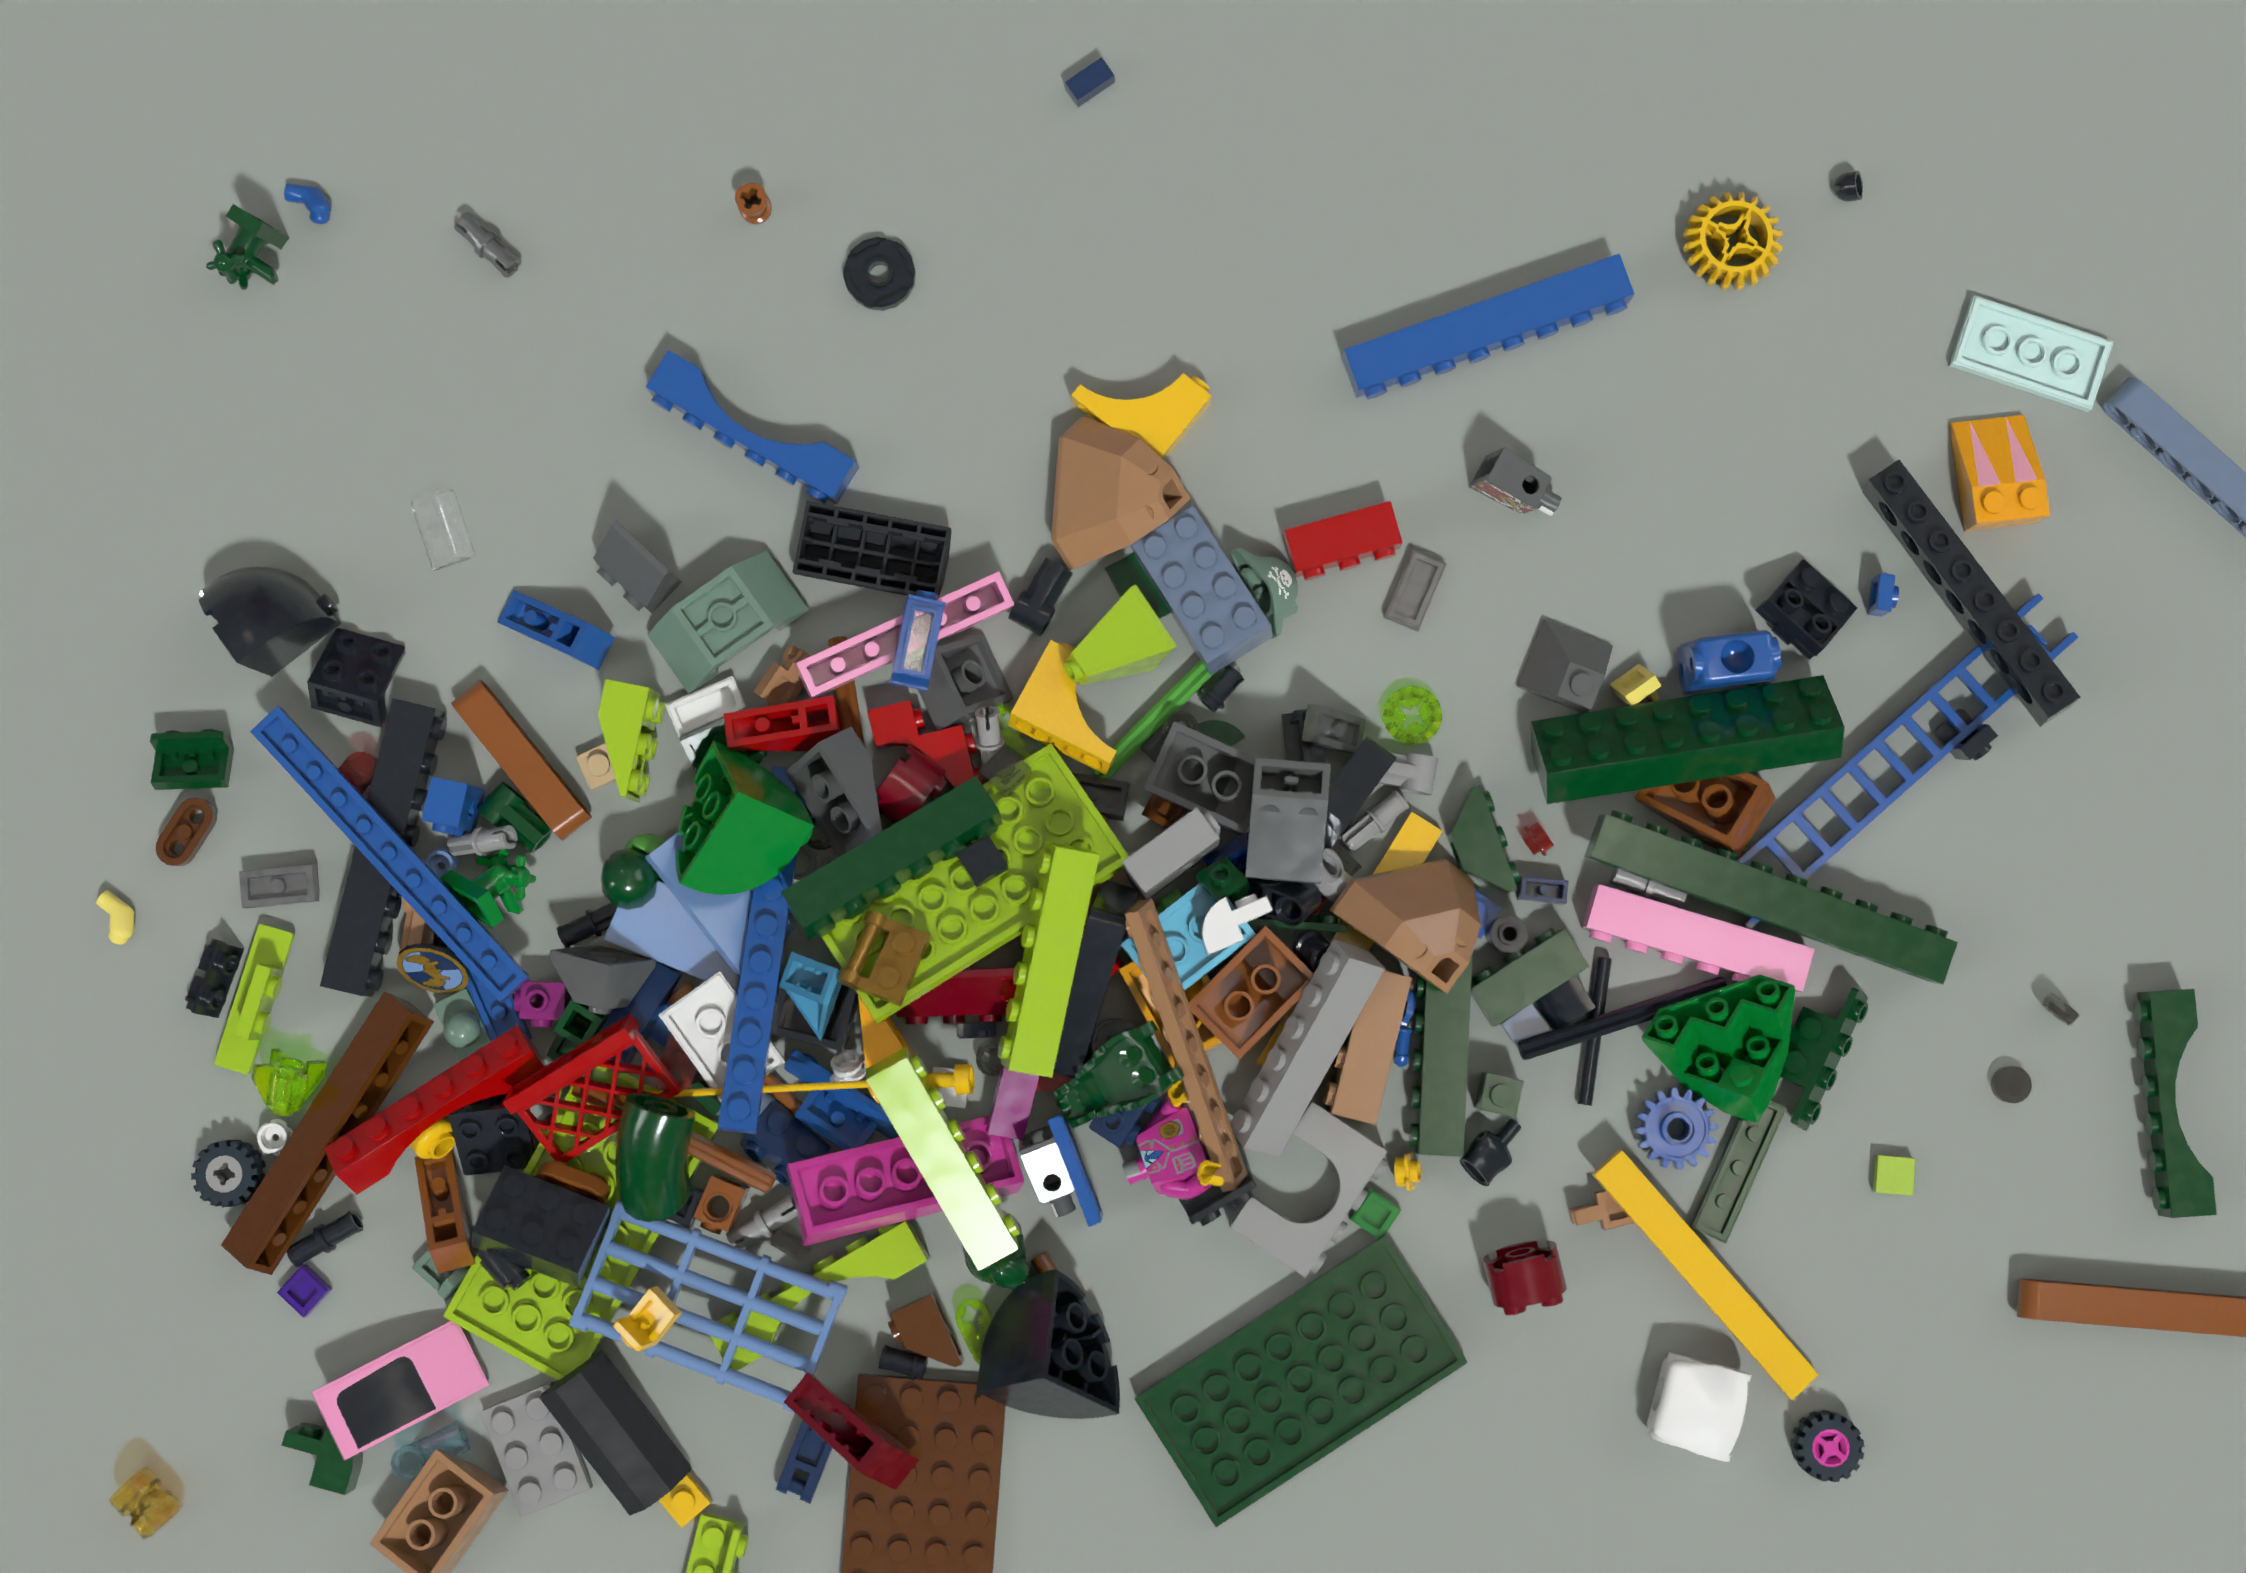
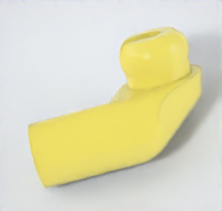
[96,890,135,945]

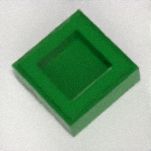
[1349,1188,1401,1239]

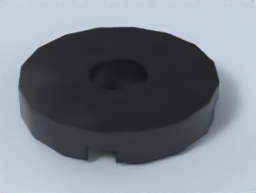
[843,237,916,311]

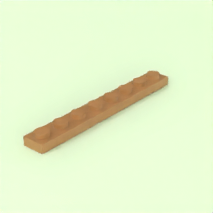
[1125,898,1248,1192]

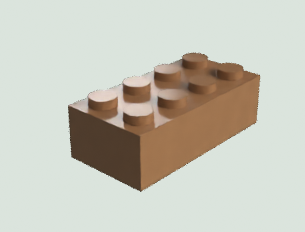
[1323,971,1412,1125]

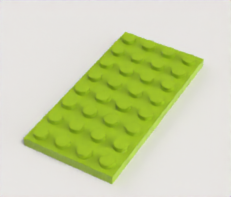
[821,743,1130,1024]
[443,1066,719,1381]

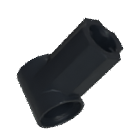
[1008,558,1073,636]

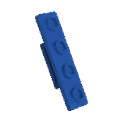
[784,1049,899,1150]

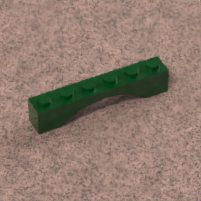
[2133,989,2217,1218]

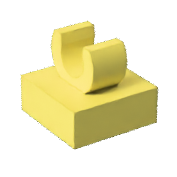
[1609,664,1661,706]

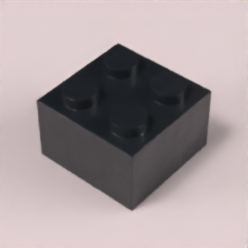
[771,960,859,1051]

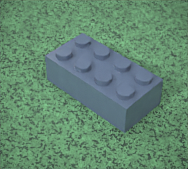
[1131,505,1273,675]

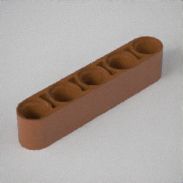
[451,679,592,841]

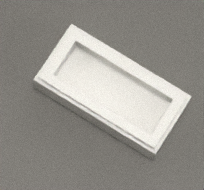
[665,676,747,738]

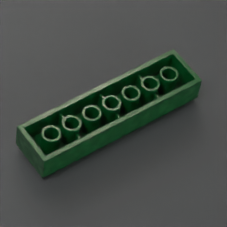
[1531,675,1845,804]

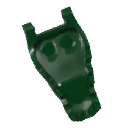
[1053,1021,1184,1128]

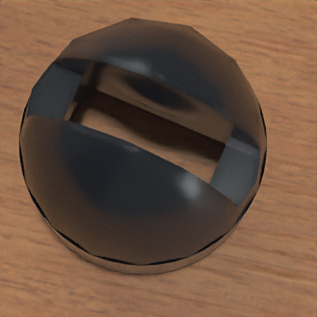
[1834,171,1863,201]

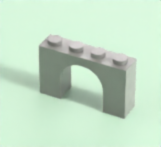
[1122,807,1221,900]
[1229,1101,1388,1278]

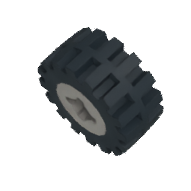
[191,1140,266,1207]

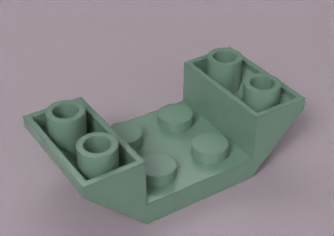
[647,550,809,694]

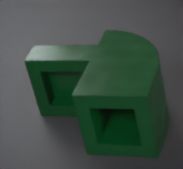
[546,999,610,1060]
[281,1422,363,1495]

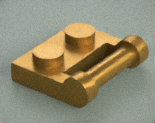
[837,911,931,1007]

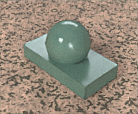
[433,988,491,1062]

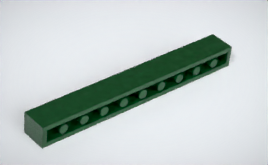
[1584,810,1958,984]

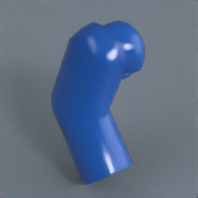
[284,183,332,224]

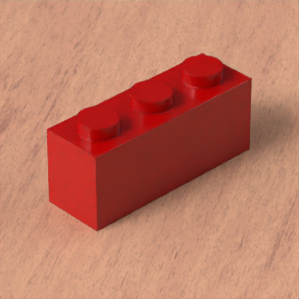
[1283,501,1403,581]

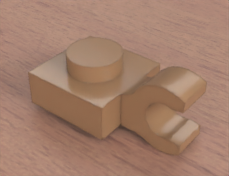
[753,644,810,705]
[1569,1190,1634,1230]

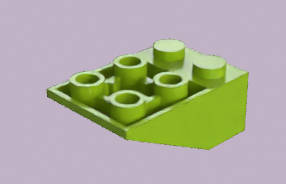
[598,679,665,803]

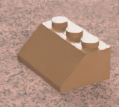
[369,1448,509,1573]

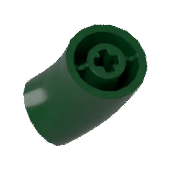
[616,1093,695,1222]

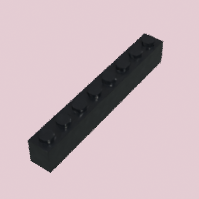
[320,698,447,997]

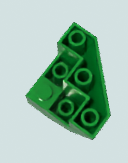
[1642,975,1795,1124]

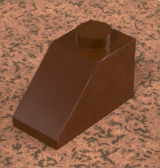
[888,1292,964,1367]

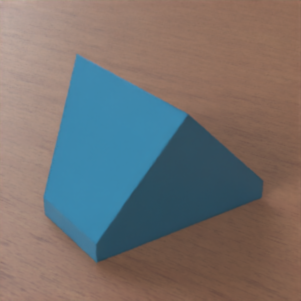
[779,951,842,1041]

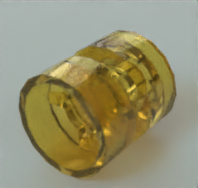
[108,1467,183,1540]

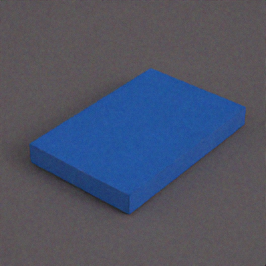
[1047,1113,1103,1227]

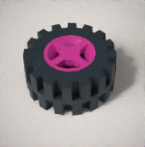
[1791,1410,1865,1482]

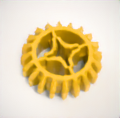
[1683,191,1783,291]

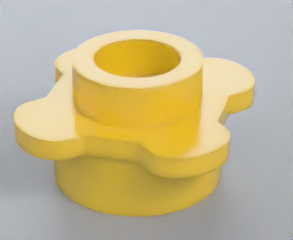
[1394,1152,1422,1191]

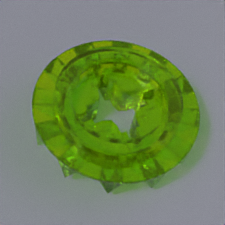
[1383,686,1442,745]

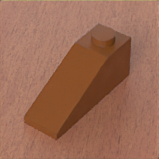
[415,1150,476,1274]

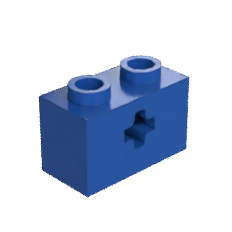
[421,776,485,837]

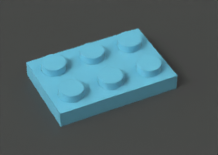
[1121,883,1256,990]

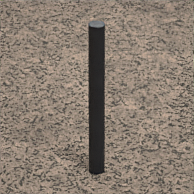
[1577,957,1612,1106]

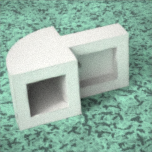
[1201,893,1272,956]

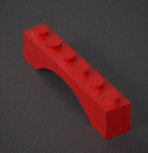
[324,1025,546,1195]

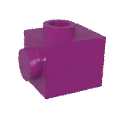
[514,982,572,1027]

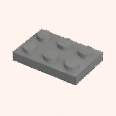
[480,1382,593,1518]

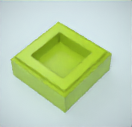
[1872,1154,1916,1196]

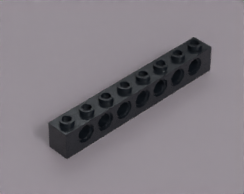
[1863,459,2080,727]

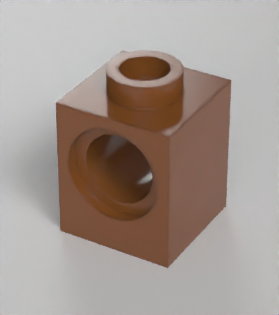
[693,1174,750,1235]

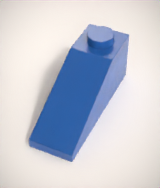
[498,590,615,670]

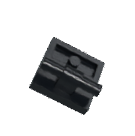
[1755,559,1857,660]

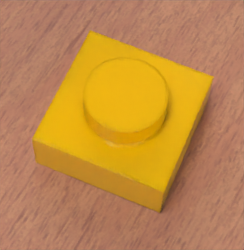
[658,1473,713,1528]

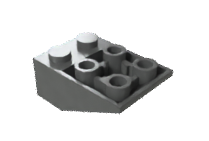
[1245,758,1331,884]

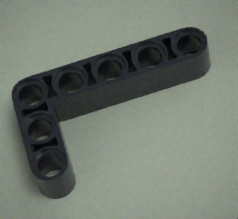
[1053,880,1139,1079]

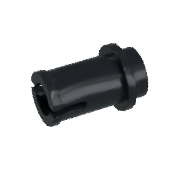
[1199,665,1245,712]
[879,1345,928,1381]

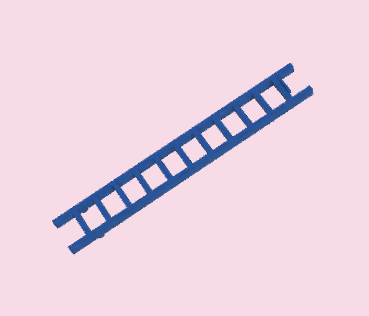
[1737,593,2078,929]

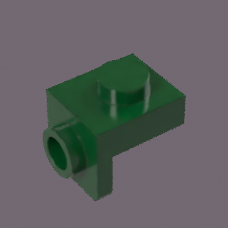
[1196,856,1250,909]

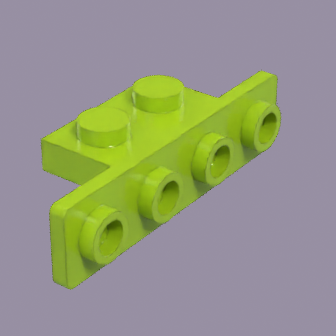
[214,924,295,1074]

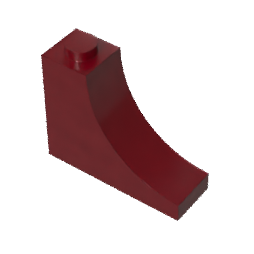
[784,1372,920,1490]

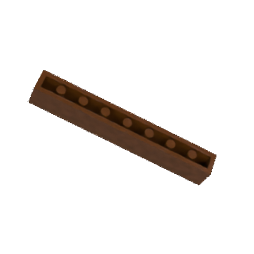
[221,991,434,1275]

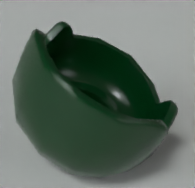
[601,848,658,910]

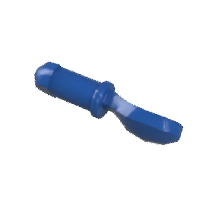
[1394,988,1416,1067]

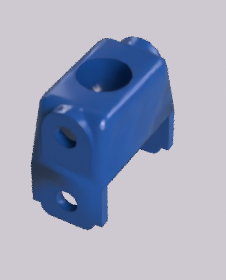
[1677,630,1781,695]

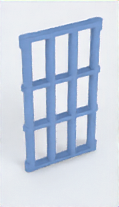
[569,1199,848,1413]

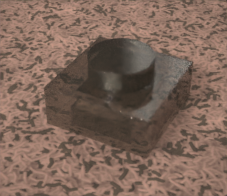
[978,745,1032,797]

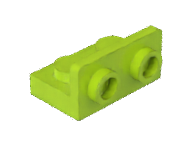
[686,1512,749,1573]

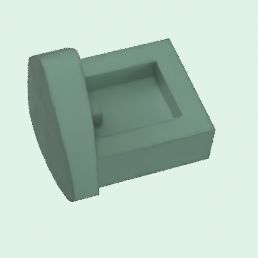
[412,1250,471,1300]

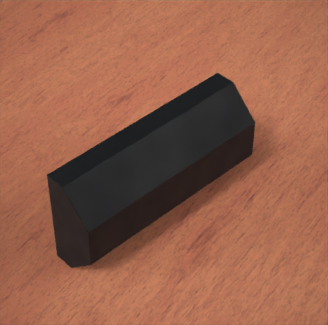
[792,501,952,599]
[539,1350,692,1516]

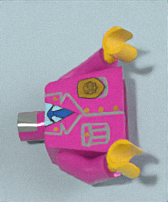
[1122,1080,1224,1201]

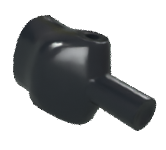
[1459,1119,1521,1186]

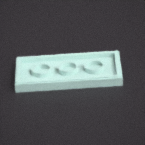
[1949,295,2114,412]

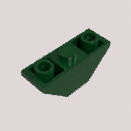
[1447,785,1520,894]

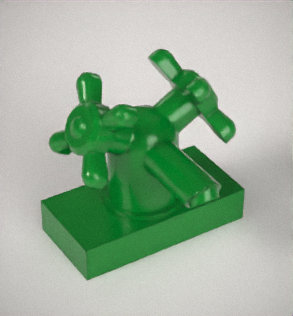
[440,849,536,928]

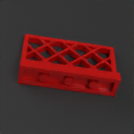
[503,1013,682,1163]

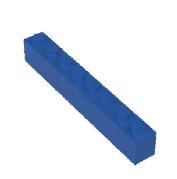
[1342,253,1635,399]

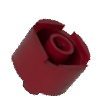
[876,745,947,824]
[1483,1241,1567,1315]

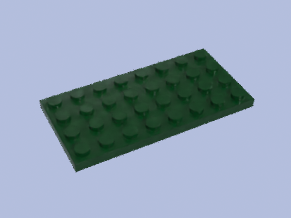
[1134,1235,1468,1527]

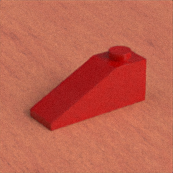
[724,695,842,751]

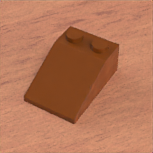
[1634,773,1775,860]
[1189,926,1314,1060]

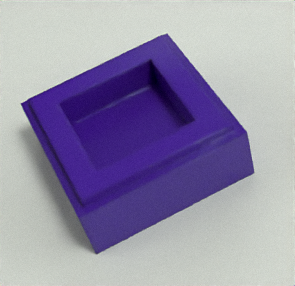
[277,1264,332,1318]

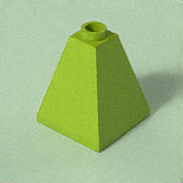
[1063,584,1177,686]

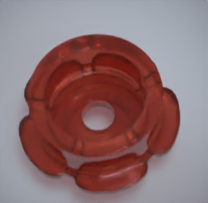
[1521,822,1554,856]

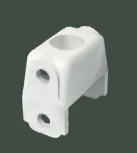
[1647,1352,1752,1462]

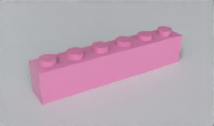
[795,572,1014,699]
[1581,884,1815,992]

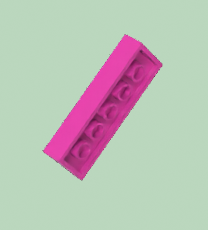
[786,1116,1025,1246]

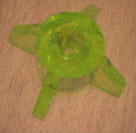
[251,1048,327,1116]

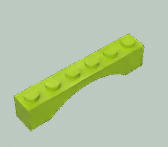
[710,1220,930,1371]

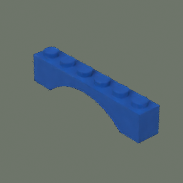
[646,350,859,505]

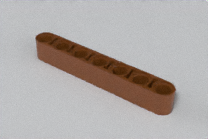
[2016,1278,2246,1337]

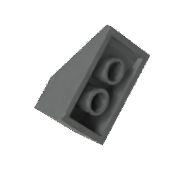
[1143,721,1255,837]
[786,726,882,857]

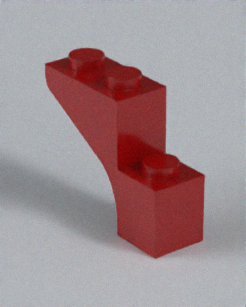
[867,700,985,788]

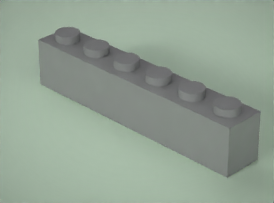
[1231,939,1385,1157]

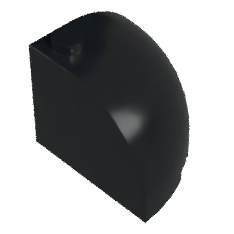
[198,566,341,677]
[976,1269,1120,1419]

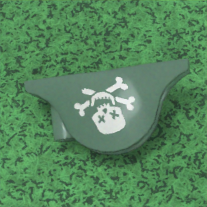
[1230,548,1298,639]

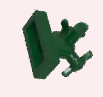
[206,204,289,290]

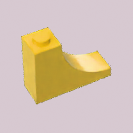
[1071,373,1212,461]
[1008,640,1117,775]

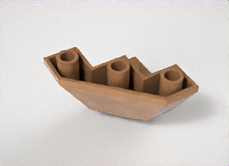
[1051,416,1191,570]
[1330,859,1481,994]

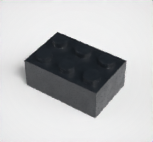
[471,1165,610,1288]

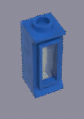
[889,590,946,693]

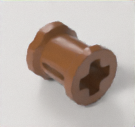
[735,182,772,225]

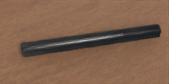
[1517,977,1727,1060]

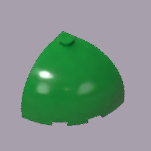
[675,741,814,895]

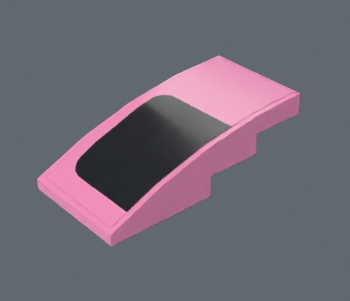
[311,1321,489,1461]

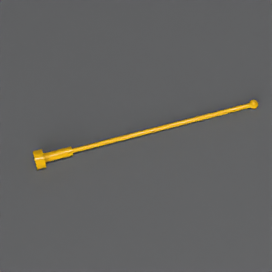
[619,1063,975,1103]

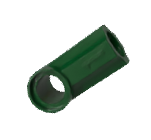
[477,781,553,854]

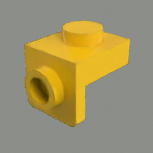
[613,1286,682,1351]

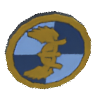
[396,936,470,994]

